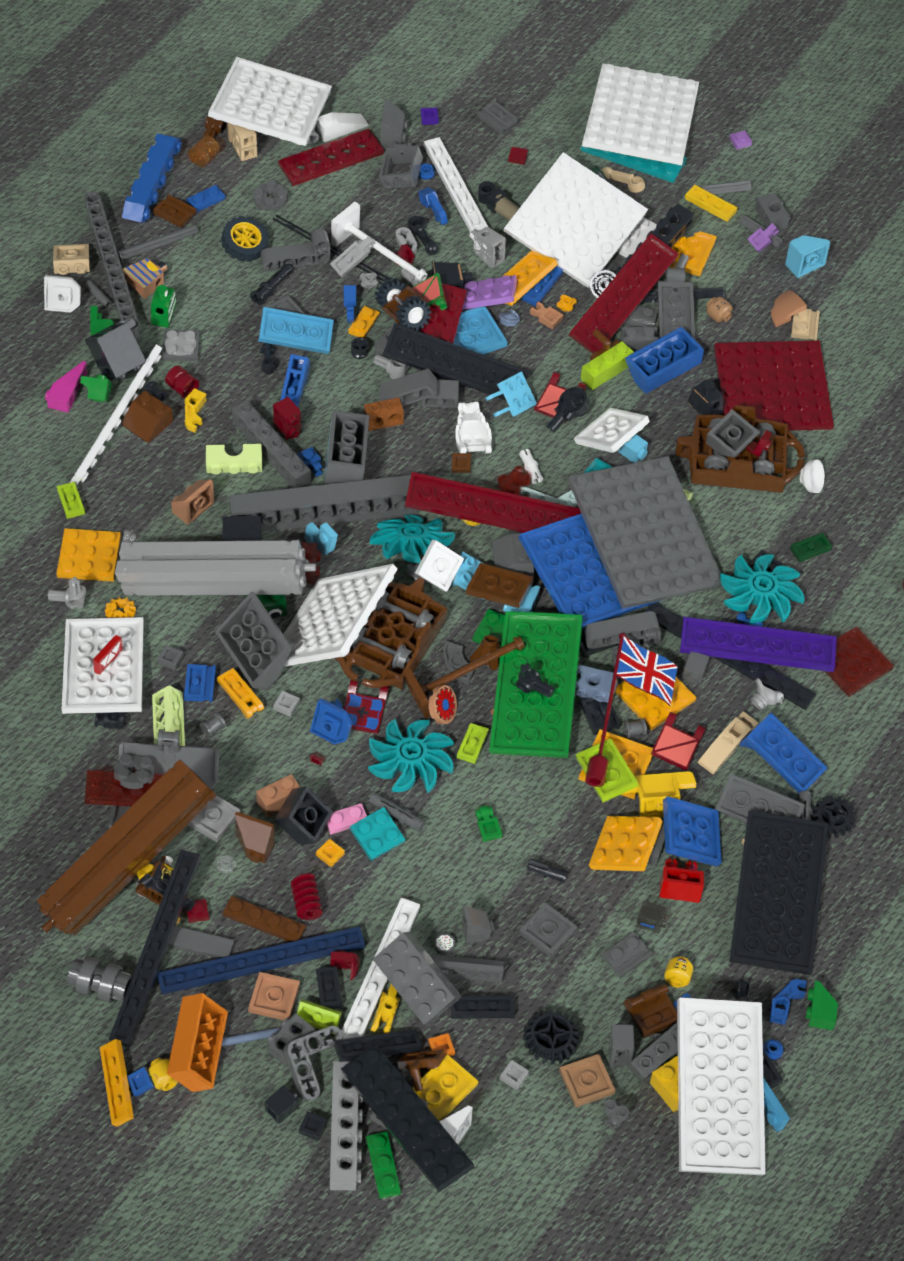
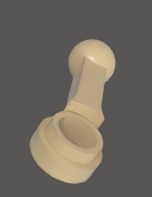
[600,167,645,193]

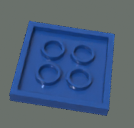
[663,796,721,867]

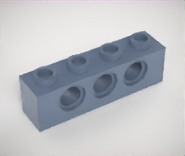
[575,665,618,702]

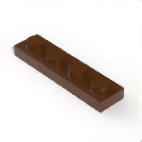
[223,896,306,942]

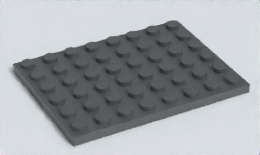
[568,456,722,609]

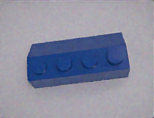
[625,327,704,394]

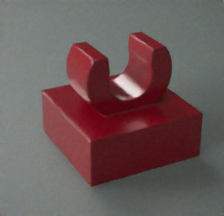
[394,244,415,265]

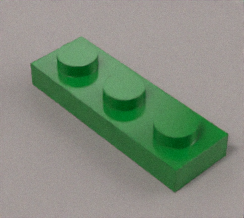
[366,1132,401,1199]

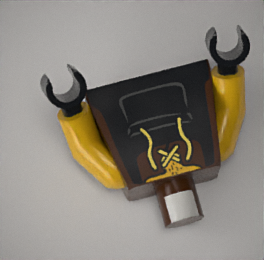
[135,856,195,912]

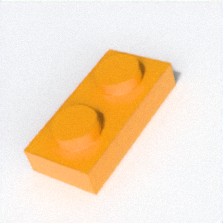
[348,306,380,338]

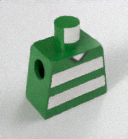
[151,285,177,328]

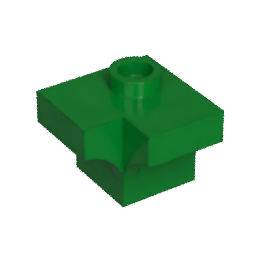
[80,375,113,403]

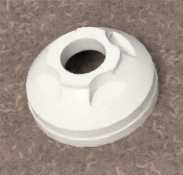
[800,460,825,493]

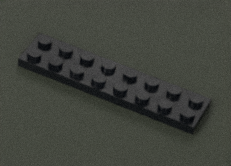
[382,323,530,400]
[341,1045,475,1193]

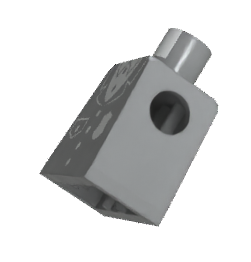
[469,227,506,269]

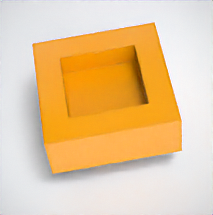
[316,839,345,867]

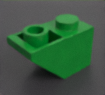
[805,981,838,1030]

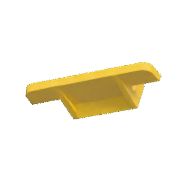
[623,771,696,818]

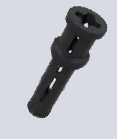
[250,264,293,305]

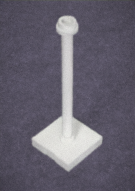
[331,202,427,282]

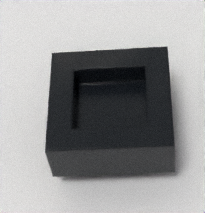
[299,1111,327,1141]

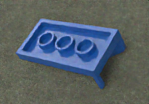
[740,713,827,793]

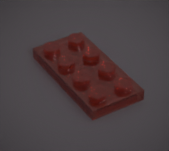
[85,770,164,807]

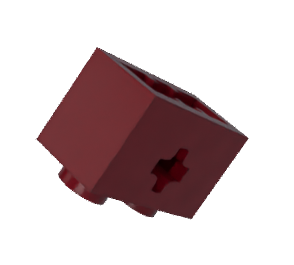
[273,397,301,441]

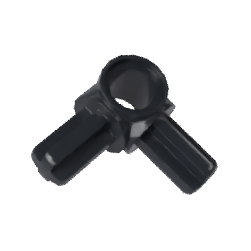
[515,663,555,698]

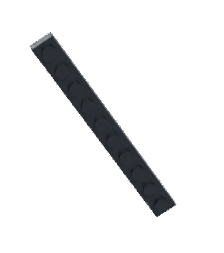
[644,603,816,710]
[109,850,202,1047]

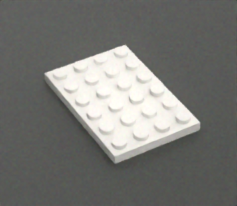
[62,617,144,714]

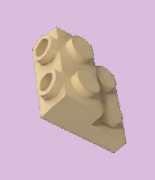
[53,244,90,275]

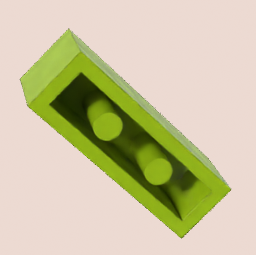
[581,341,634,390]

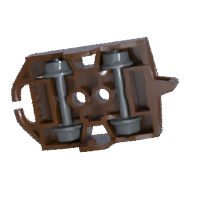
[675,405,805,493]
[334,578,447,690]

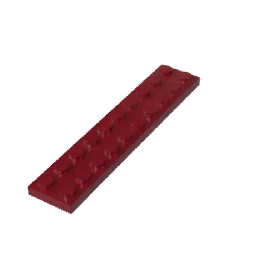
[404,472,582,533]

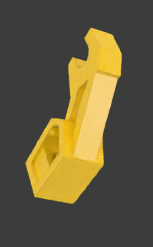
[184,388,207,433]

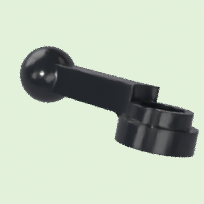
[408,216,439,255]

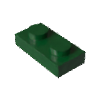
[790,533,832,563]

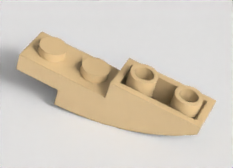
[698,711,759,774]

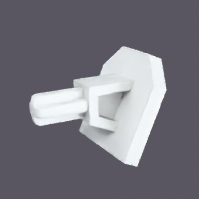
[44,275,81,312]

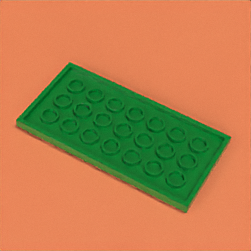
[489,611,583,758]

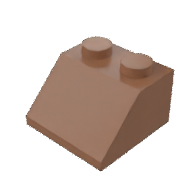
[171,479,214,525]

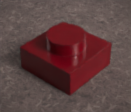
[187,899,209,923]

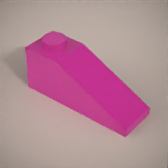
[45,361,88,413]

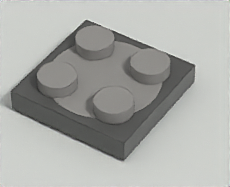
[162,330,200,361]

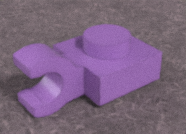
[747,223,779,252]

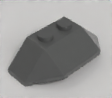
[492,530,534,588]

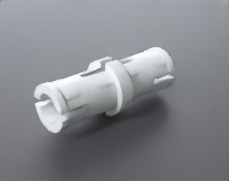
[519,449,543,484]

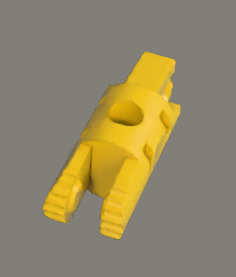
[371,984,400,1034]

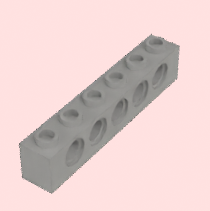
[330,1061,363,1190]

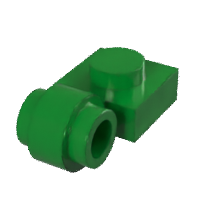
[475,805,502,842]

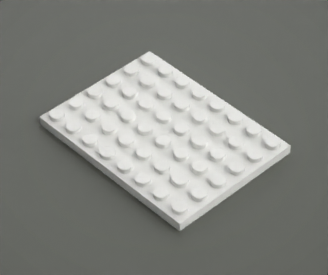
[582,64,699,165]

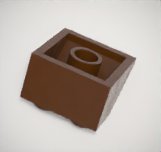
[121,391,173,443]

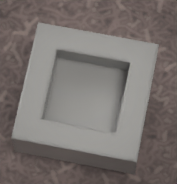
[273,691,300,717]
[499,1060,529,1090]

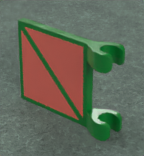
[411,273,447,311]

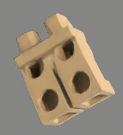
[227,122,257,161]

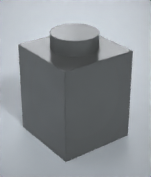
[683,652,709,684]

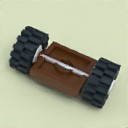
[375,277,431,331]

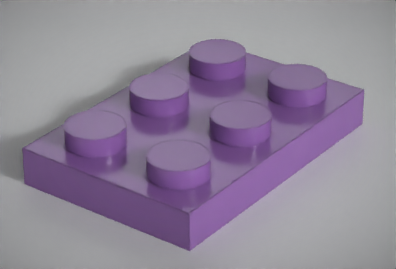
[462,275,517,310]

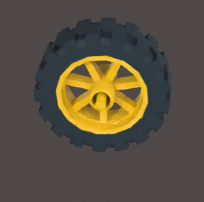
[221,216,269,262]

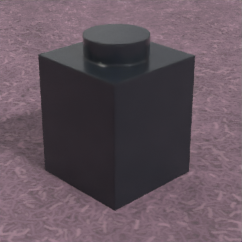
[264,1085,299,1124]

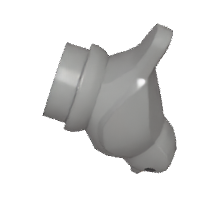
[750,678,784,710]

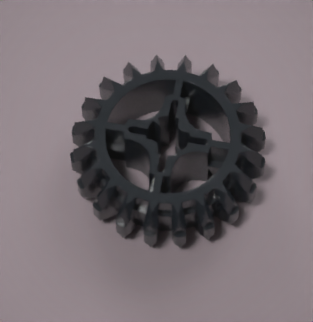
[523,1009,580,1065]

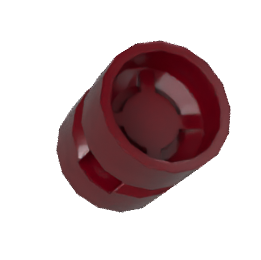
[165,365,199,399]

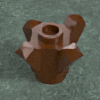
[469,635,500,671]

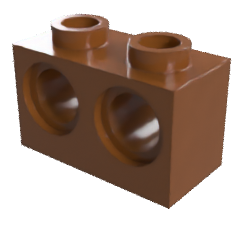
[364,397,404,431]

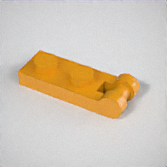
[217,668,264,719]

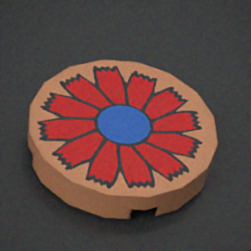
[429,685,457,724]

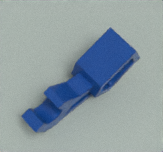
[418,187,448,225]
[344,285,356,323]
[769,979,807,1025]

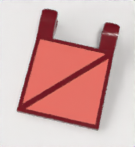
[534,372,586,423]
[651,712,705,771]

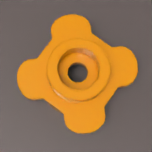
[557,295,577,312]

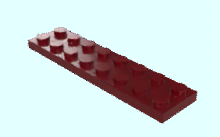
[568,234,679,354]

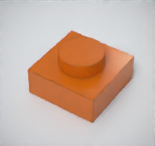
[428,1033,455,1056]

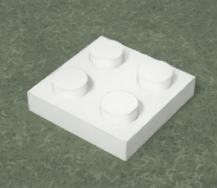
[415,540,464,592]

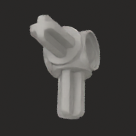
[373,355,409,379]
[48,577,86,609]

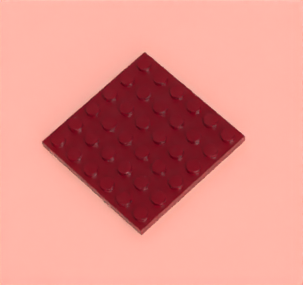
[714,340,834,431]

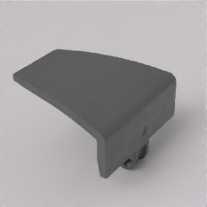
[109,729,219,828]

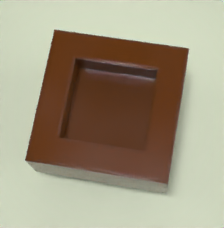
[452,453,471,473]

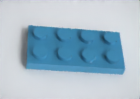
[258,307,334,354]

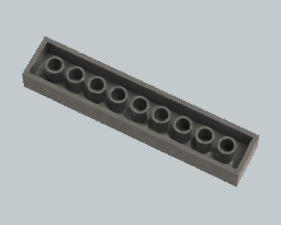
[229,475,418,532]

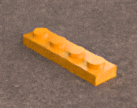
[100,1039,134,1127]

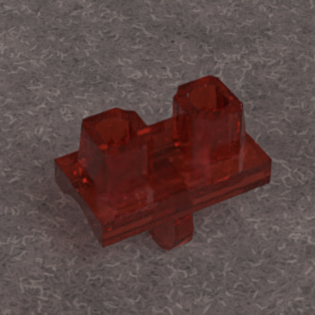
[498,466,530,495]

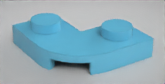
[304,522,338,555]

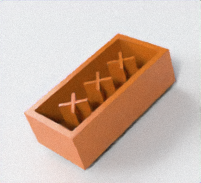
[167,993,228,1092]

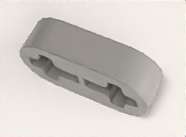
[396,227,417,255]

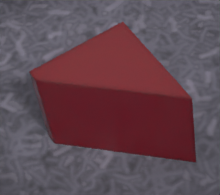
[310,752,327,766]

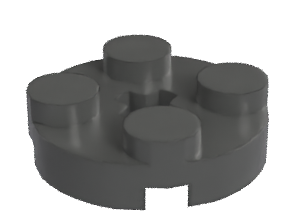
[253,180,288,211]
[114,754,154,789]

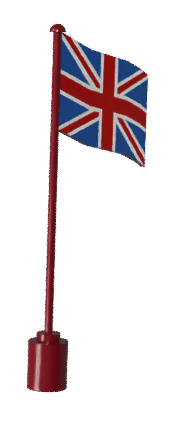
[585,633,677,787]

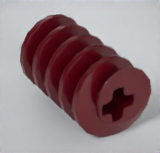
[290,873,323,920]

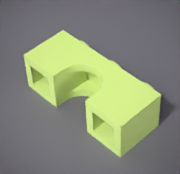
[206,444,262,474]

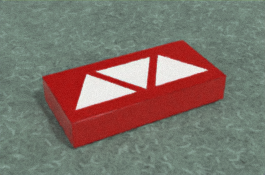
[93,635,123,675]

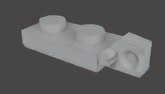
[330,236,375,278]

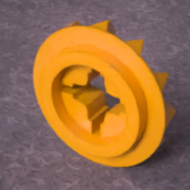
[105,596,136,618]

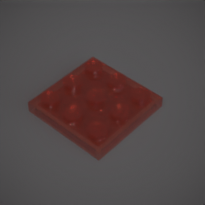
[824,627,894,697]

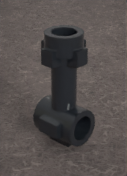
[260,343,275,375]

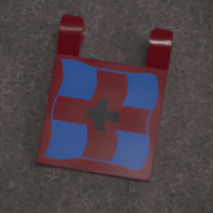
[344,680,388,734]

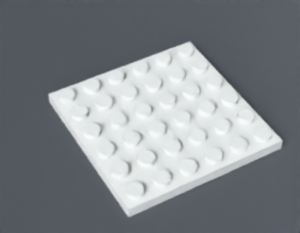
[208,57,332,146]
[504,152,648,288]
[283,564,397,666]

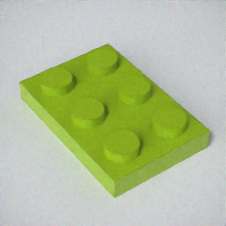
[575,738,638,803]

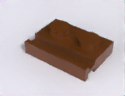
[153,194,196,228]

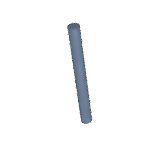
[221,1027,296,1047]

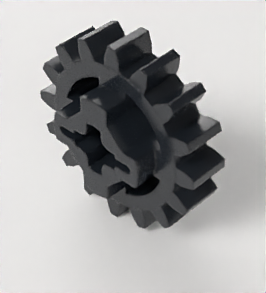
[812,795,856,837]

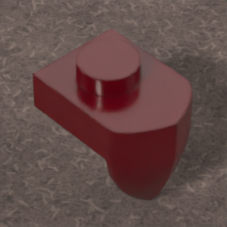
[745,430,772,457]
[331,950,360,981]

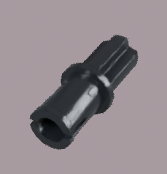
[527,859,568,883]

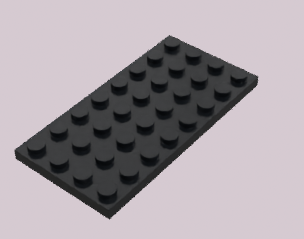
[729,811,829,975]

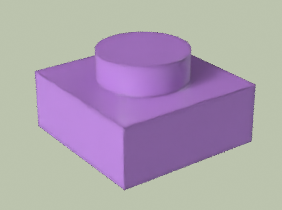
[729,130,752,150]

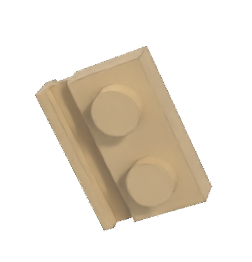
[791,309,820,341]

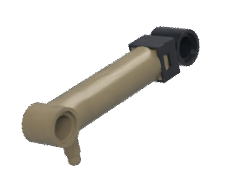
[478,181,519,221]

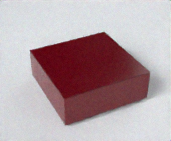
[508,147,528,165]

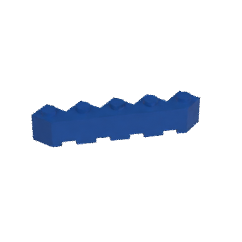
[122,133,182,223]

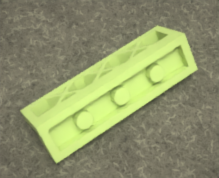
[152,685,185,746]

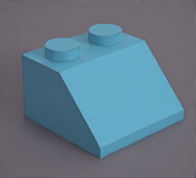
[785,235,830,278]

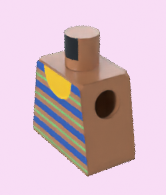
[123,259,167,299]

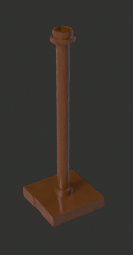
[403,636,525,719]

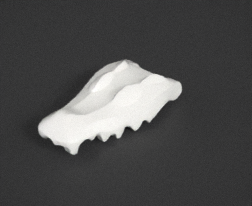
[455,402,492,453]

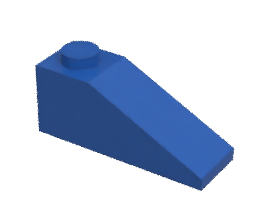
[280,354,311,407]

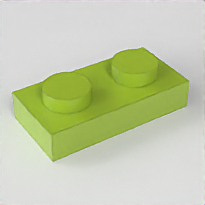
[56,482,85,519]
[457,723,489,764]
[297,999,342,1034]

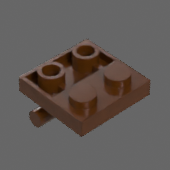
[623,984,677,1038]

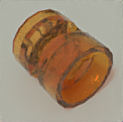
[188,135,220,167]

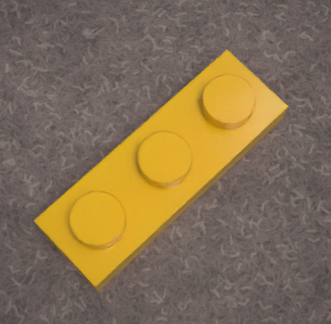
[685,185,737,222]

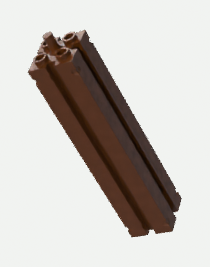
[36,759,217,935]

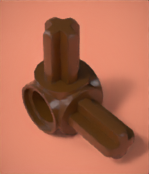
[202,104,226,143]

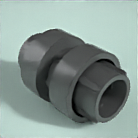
[67,956,132,1003]

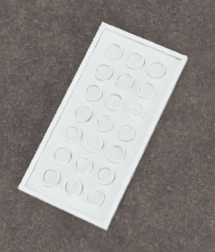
[677,998,765,1175]

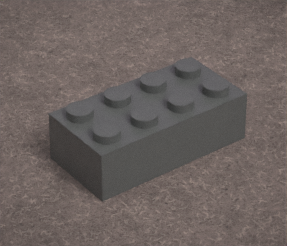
[373,932,462,1025]

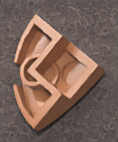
[771,290,807,327]

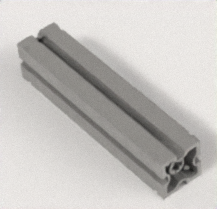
[115,540,316,596]

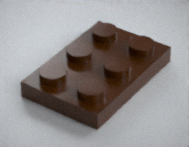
[466,563,533,608]

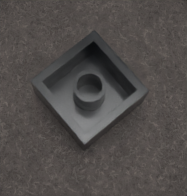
[274,786,333,845]

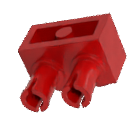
[659,858,704,903]

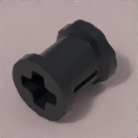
[144,381,167,402]

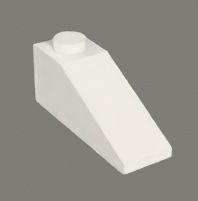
[316,112,369,142]

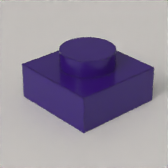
[420,108,439,125]

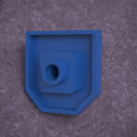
[310,698,352,745]

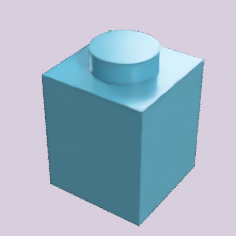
[618,434,648,463]

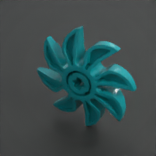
[370,514,455,563]
[720,554,804,623]
[368,719,454,793]

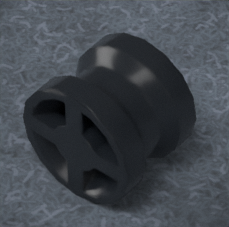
[351,337,369,359]

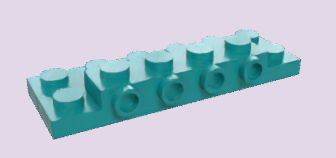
[581,146,687,183]

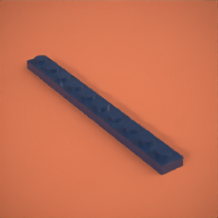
[157,926,365,995]

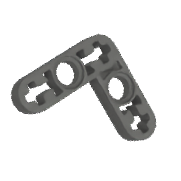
[284,1026,342,1101]

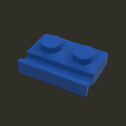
[184,664,216,702]

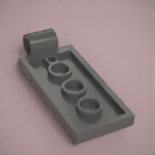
[657,268,695,340]

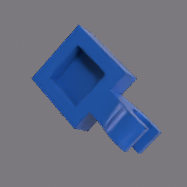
[296,447,323,477]

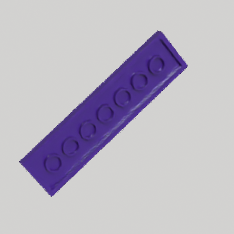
[680,617,837,672]

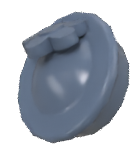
[499,309,520,327]

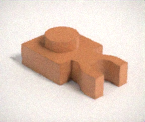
[530,301,563,330]

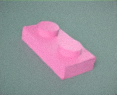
[326,804,367,835]

